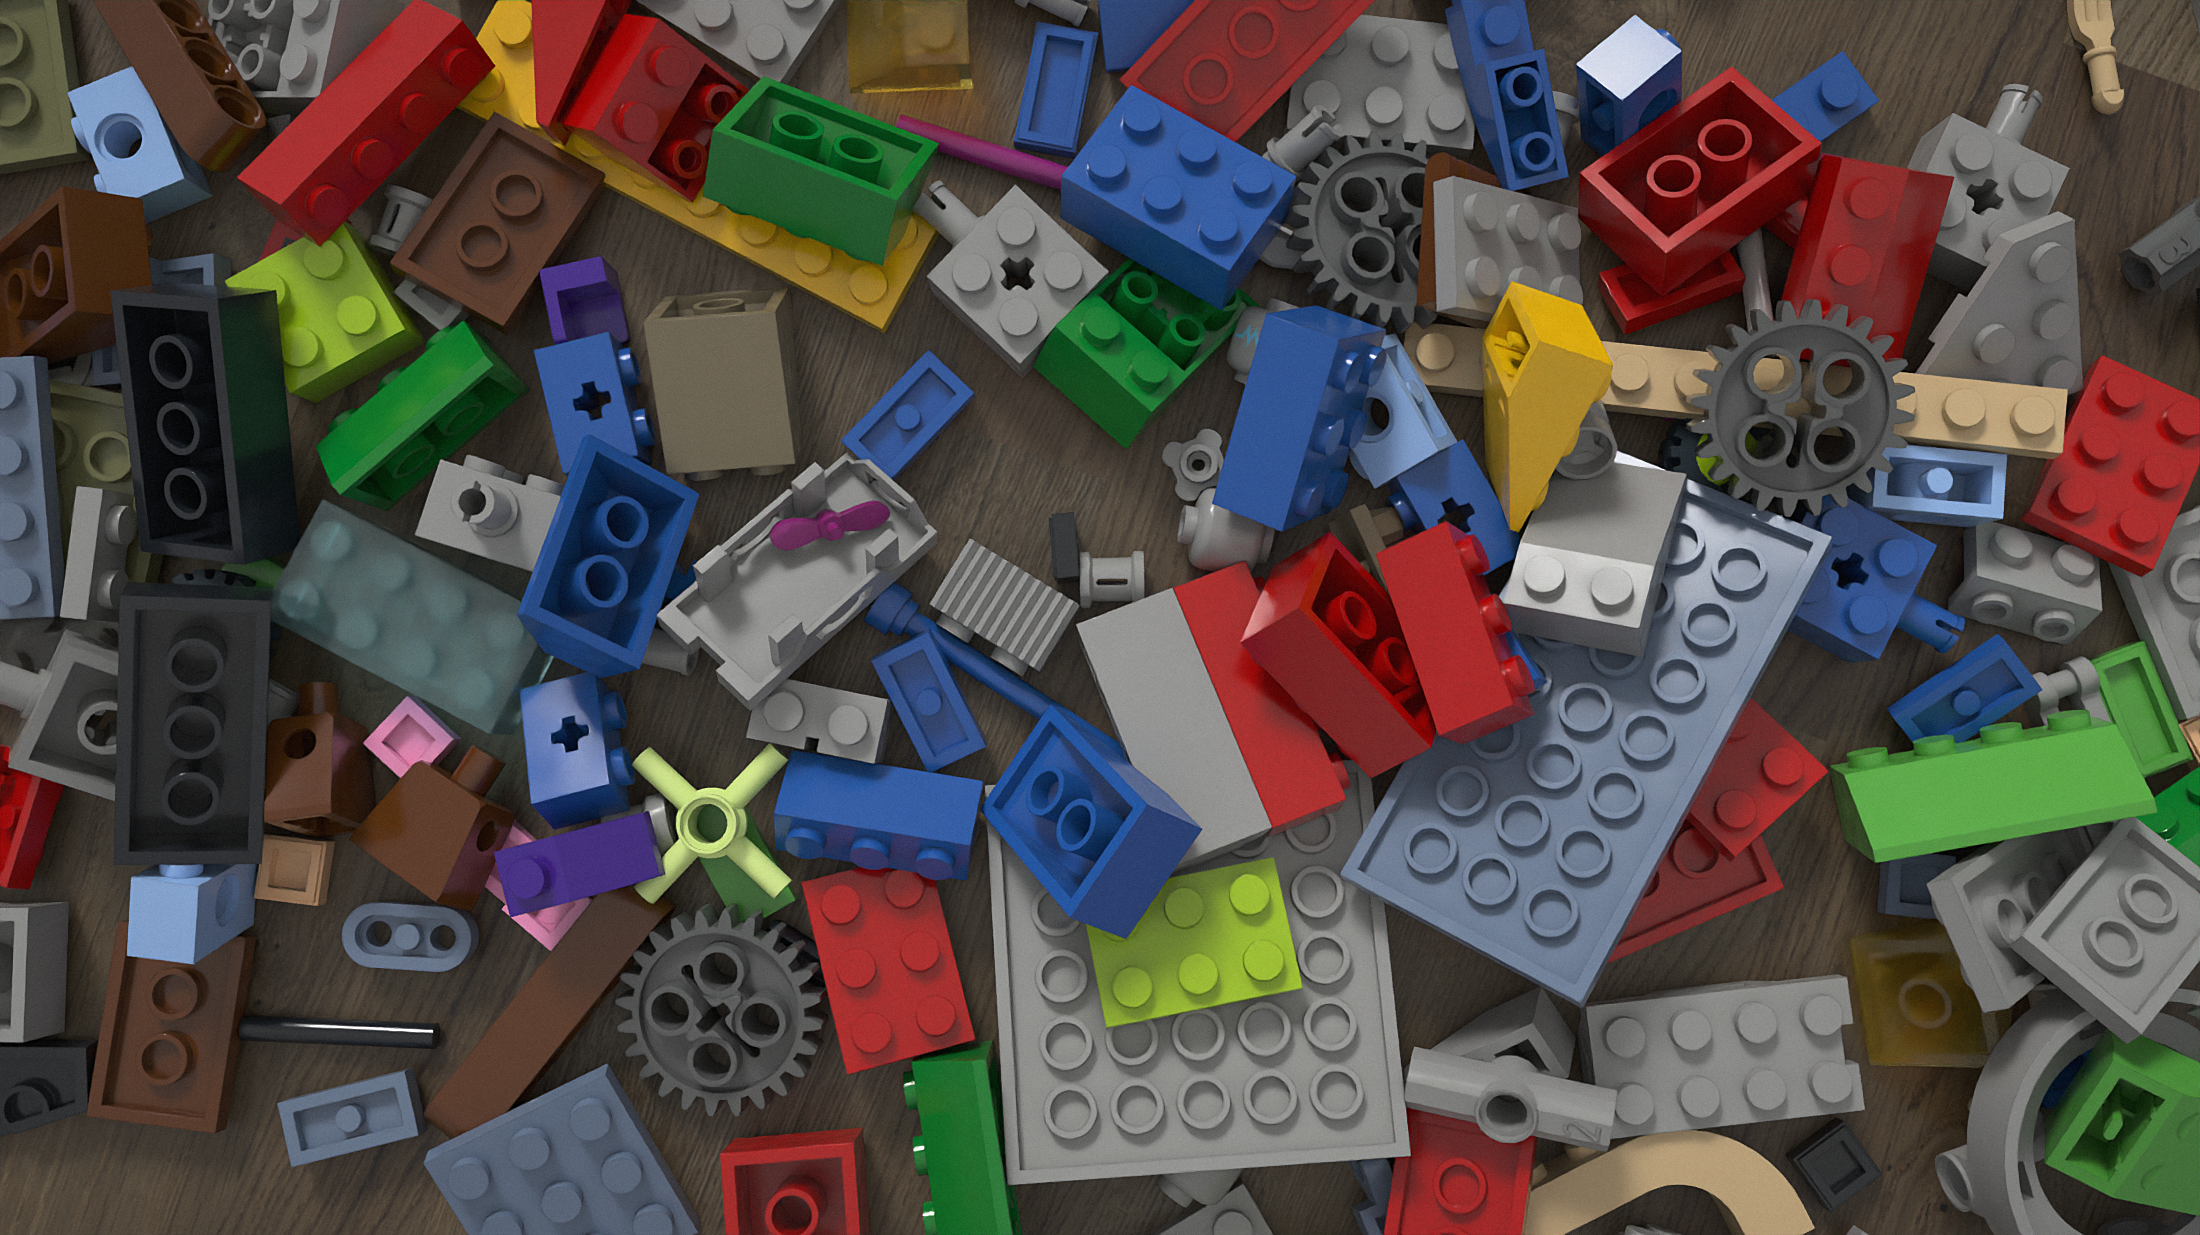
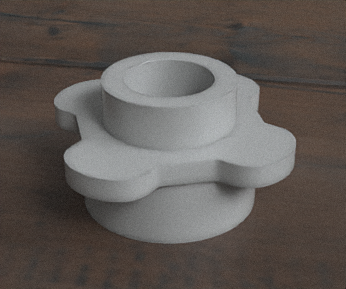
[1162,429,1224,501]

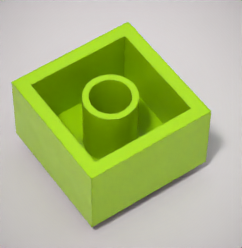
[225,221,426,403]

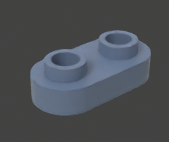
[342,901,479,972]

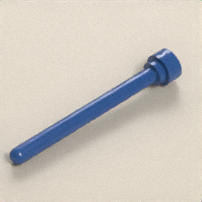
[864,582,1126,760]

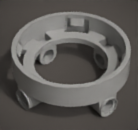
[1935,977,2200,1235]

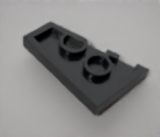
[0,1039,99,1137]

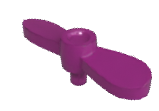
[769,501,890,551]

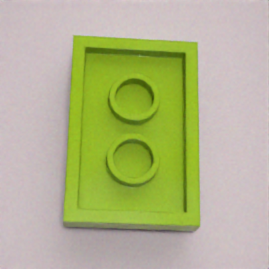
[1086,857,1303,1029]

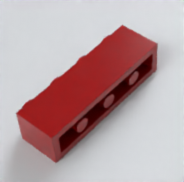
[237,0,496,247]
[1173,561,1350,837]

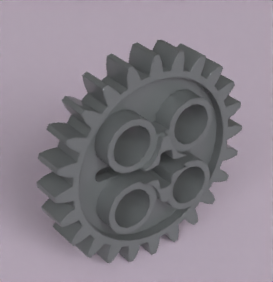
[1284,131,1445,334]
[1686,299,1915,517]
[615,903,829,1117]

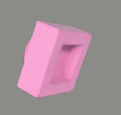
[363,696,462,778]

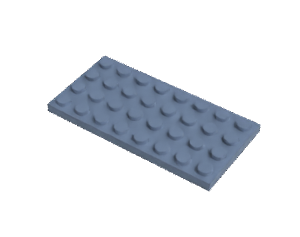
[1340,451,1833,1009]

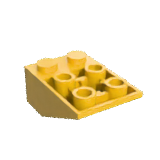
[1482,281,1614,532]

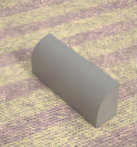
[1076,588,1272,875]

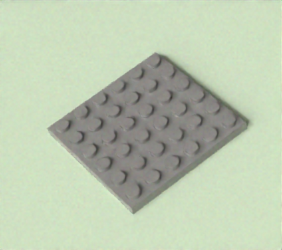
[985,760,1411,1185]

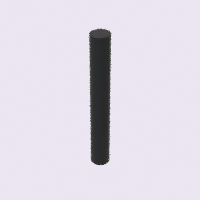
[238,1015,440,1049]

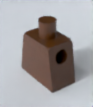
[264,682,377,838]
[349,744,514,912]

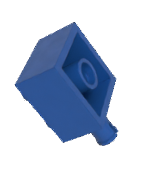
[1783,495,1965,663]

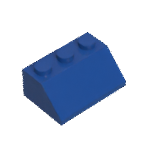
[517,434,699,678]

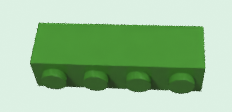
[1829,710,2157,863]

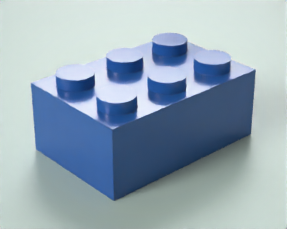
[1060,85,1296,311]
[1212,305,1387,531]

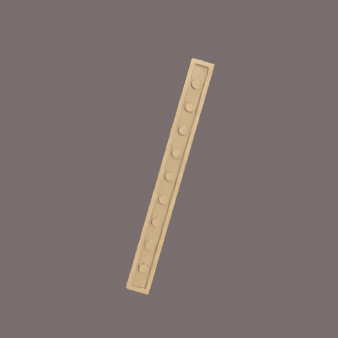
[1404,322,2068,459]

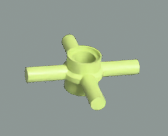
[632,743,792,904]

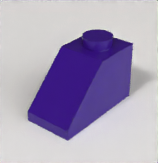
[494,811,665,917]

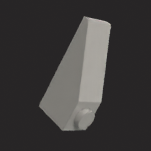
[1402,986,1576,1102]

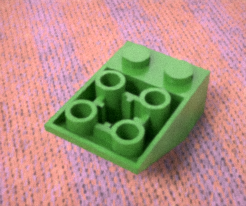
[2045,1028,2200,1216]

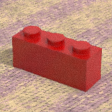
[1376,521,1535,745]

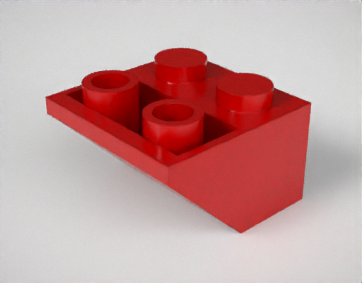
[559,14,749,203]

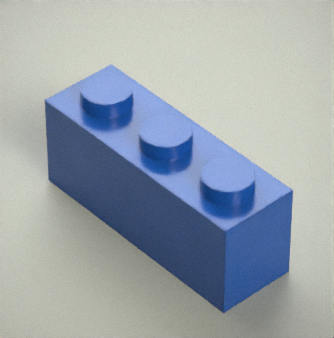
[774,750,983,881]

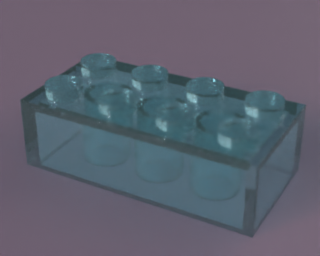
[272,499,554,735]

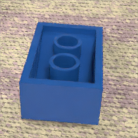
[979,704,1202,939]

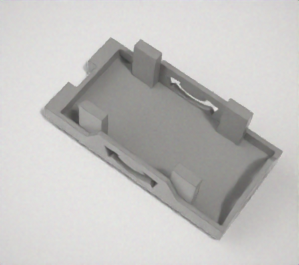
[657,452,938,711]
[1577,974,1865,1139]

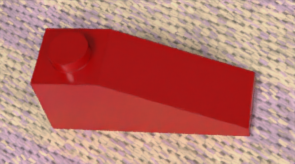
[531,0,632,146]

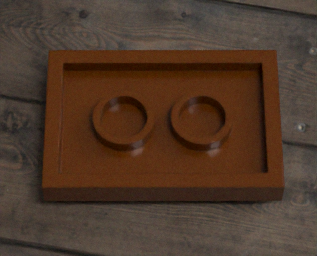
[390,111,606,335]
[86,919,257,1134]

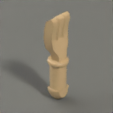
[2067,0,2124,115]

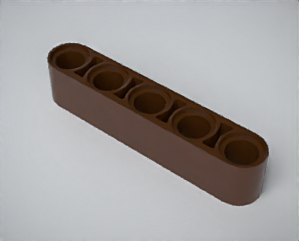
[93,0,266,173]
[423,883,677,1139]

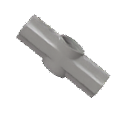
[1404,1046,1617,1152]

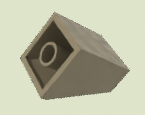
[643,286,802,481]

